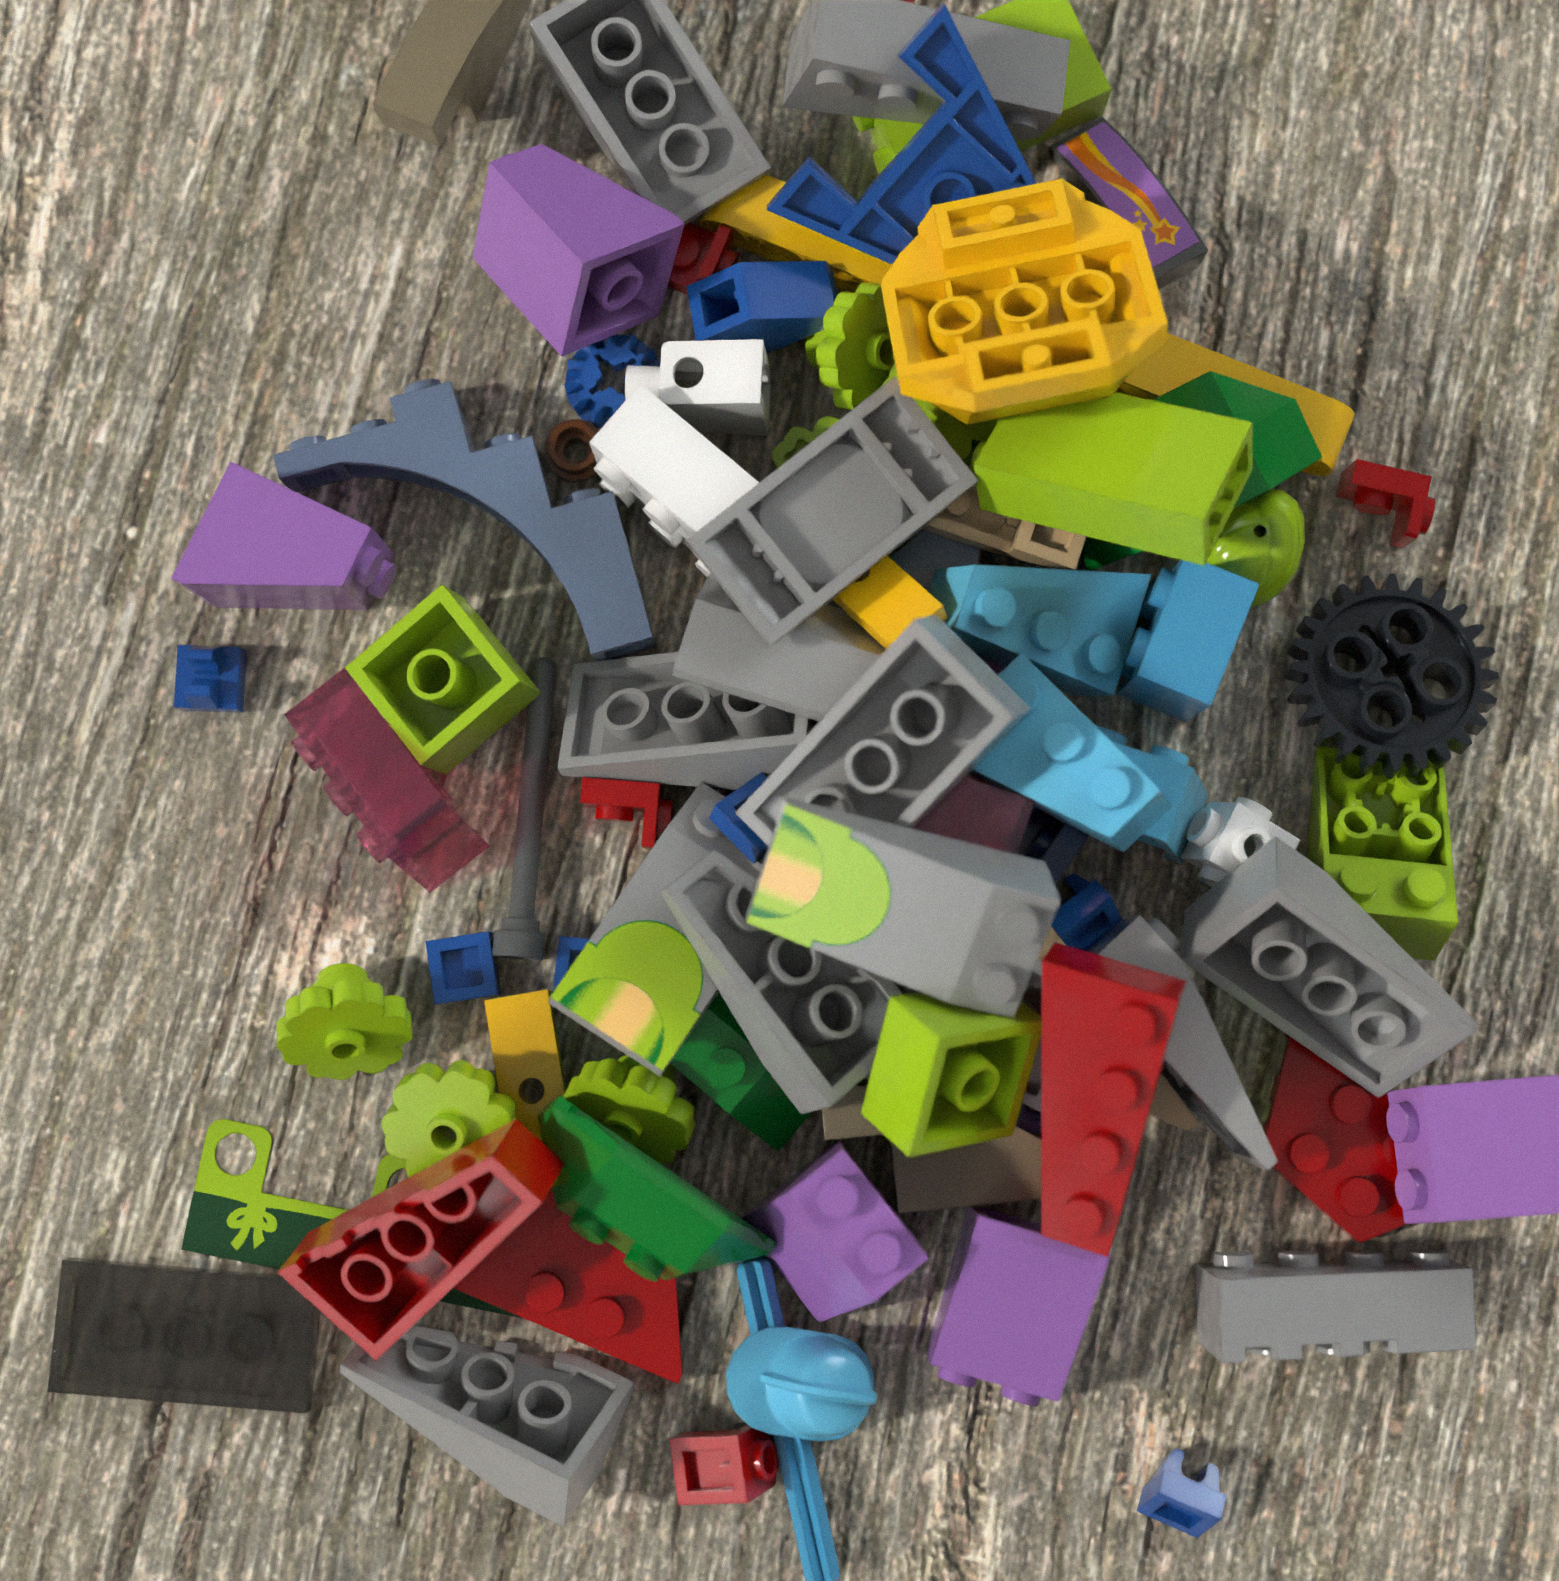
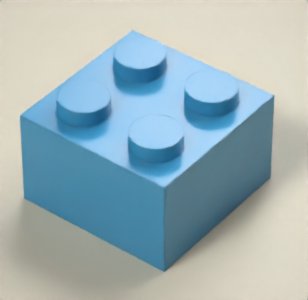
[1117,560,1259,722]

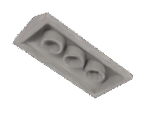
[672,573,886,722]

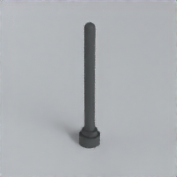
[492,657,556,960]

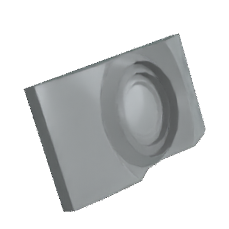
[686,377,979,647]

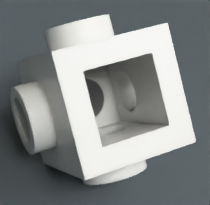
[1181,797,1300,887]

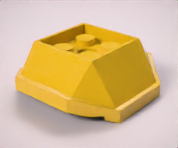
[880,178,1168,425]

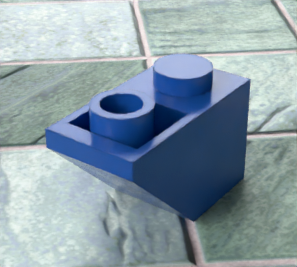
[686,261,837,354]

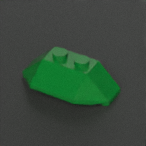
[1081,371,1322,571]
[670,992,813,1152]
[538,1095,777,1282]

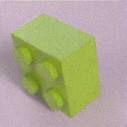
[345,584,541,775]
[861,991,1042,1157]

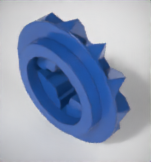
[564,334,661,429]

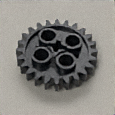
[1284,574,1499,779]

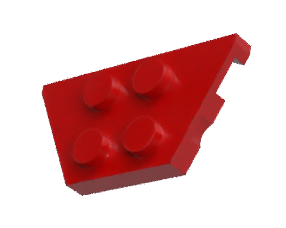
[1262,1033,1406,1243]
[453,1189,683,1384]

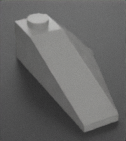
[660,850,902,1114]
[340,1325,635,1527]

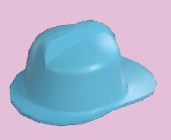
[726,1327,877,1442]

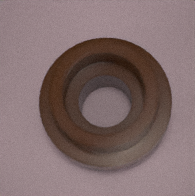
[544,419,599,483]

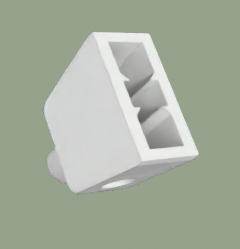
[625,339,772,436]

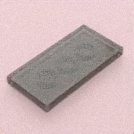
[47,1257,321,1414]

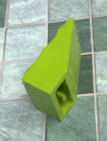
[1307,747,1458,961]

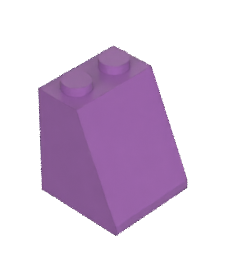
[473,144,685,357]
[171,461,396,610]
[1386,1075,1559,1224]
[740,1139,929,1323]
[926,1206,1110,1406]

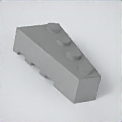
[782,0,1070,140]
[1195,1249,1476,1363]

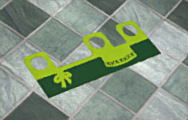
[181,1119,550,1318]

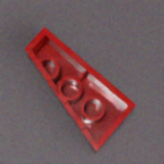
[1041,942,1186,1257]
[277,1119,564,1361]

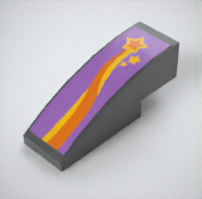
[1048,117,1208,290]

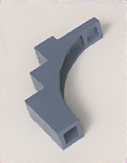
[273,379,657,661]

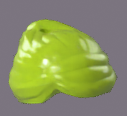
[1206,489,1305,607]

